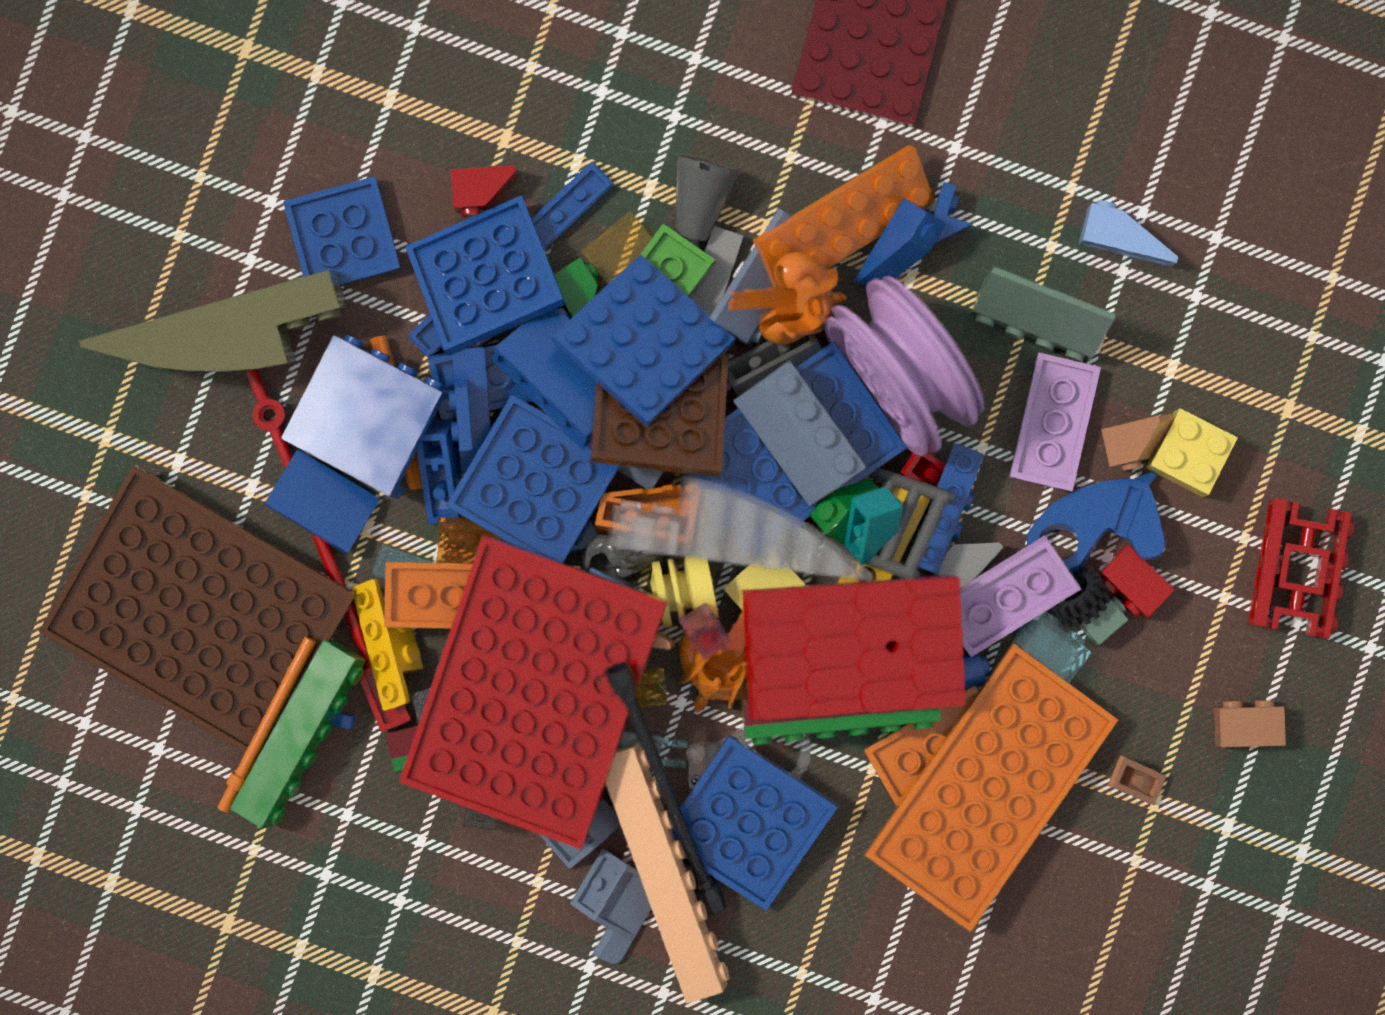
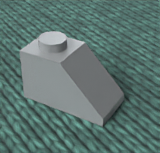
[934,543,1003,588]

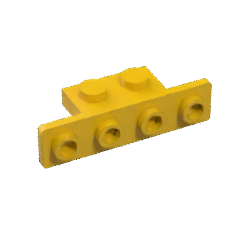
[351,579,423,711]

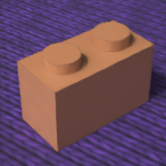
[1214,700,1286,747]

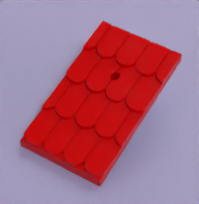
[742,575,966,720]

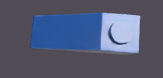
[854,198,946,287]
[417,419,461,524]

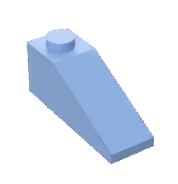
[1079,200,1178,267]

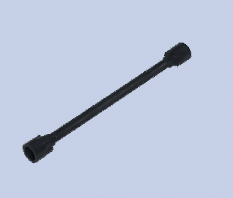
[604,662,727,916]

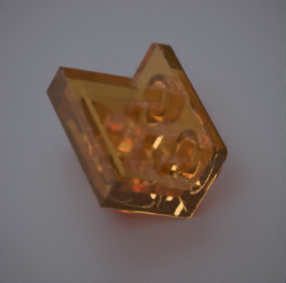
[436,517,503,564]

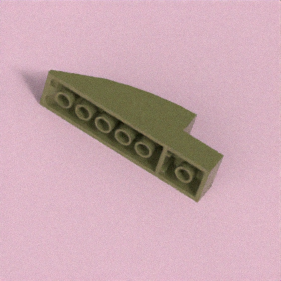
[79,270,347,371]

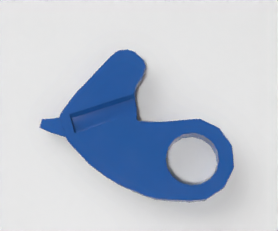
[1027,471,1165,574]

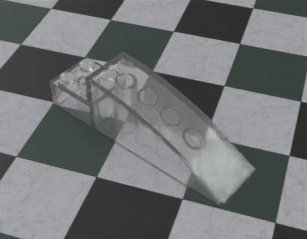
[607,474,873,581]

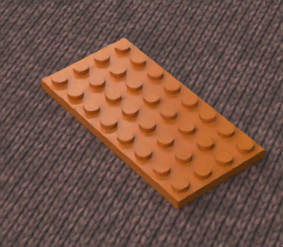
[864,644,1118,932]

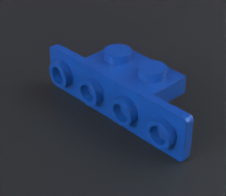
[449,346,491,474]
[918,443,984,574]

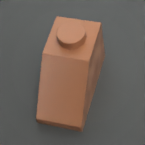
[1101,414,1174,471]

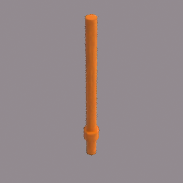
[217,636,316,813]

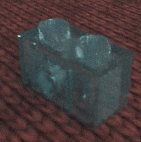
[1011,612,1092,683]

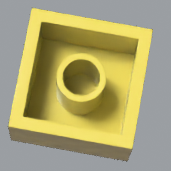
[1145,408,1237,497]

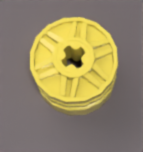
[650,552,719,628]

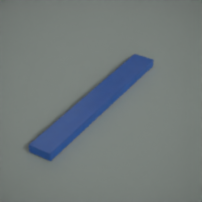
[407,161,614,357]

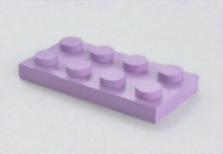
[1009,353,1101,492]
[960,535,1081,657]

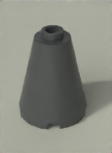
[675,155,740,246]

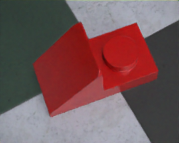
[900,452,946,487]

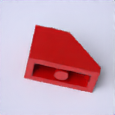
[451,165,517,217]

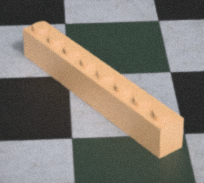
[606,742,729,1004]

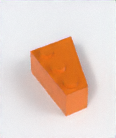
[595,482,701,550]

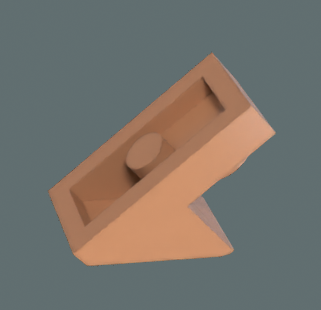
[1107,755,1167,806]

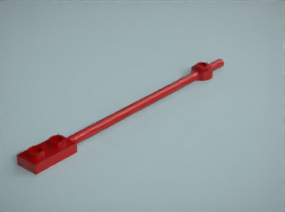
[246,369,412,733]

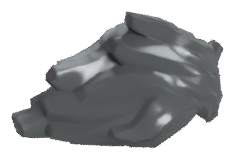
[580,533,663,580]

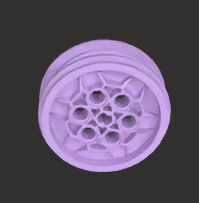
[824,277,984,456]

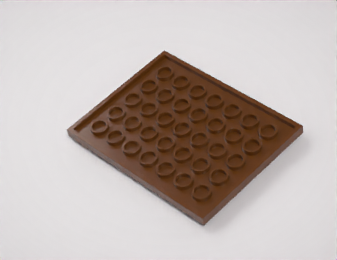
[39,465,357,760]

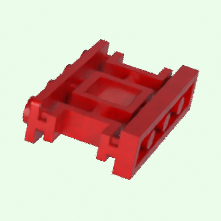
[1247,498,1354,639]

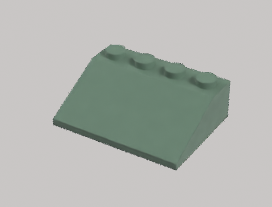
[970,267,1116,363]

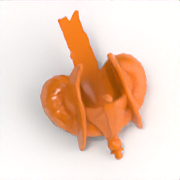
[728,252,847,345]
[678,610,748,713]

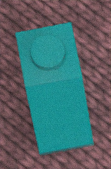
[844,487,903,566]

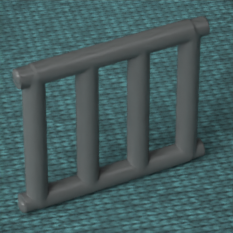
[823,467,954,579]

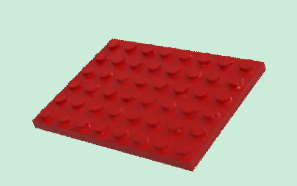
[399,536,668,850]

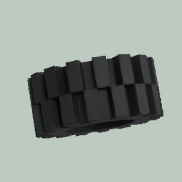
[1051,567,1111,628]

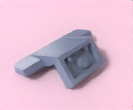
[570,848,652,964]

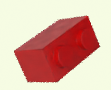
[1098,545,1175,618]

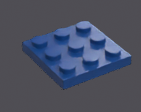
[283,176,401,286]

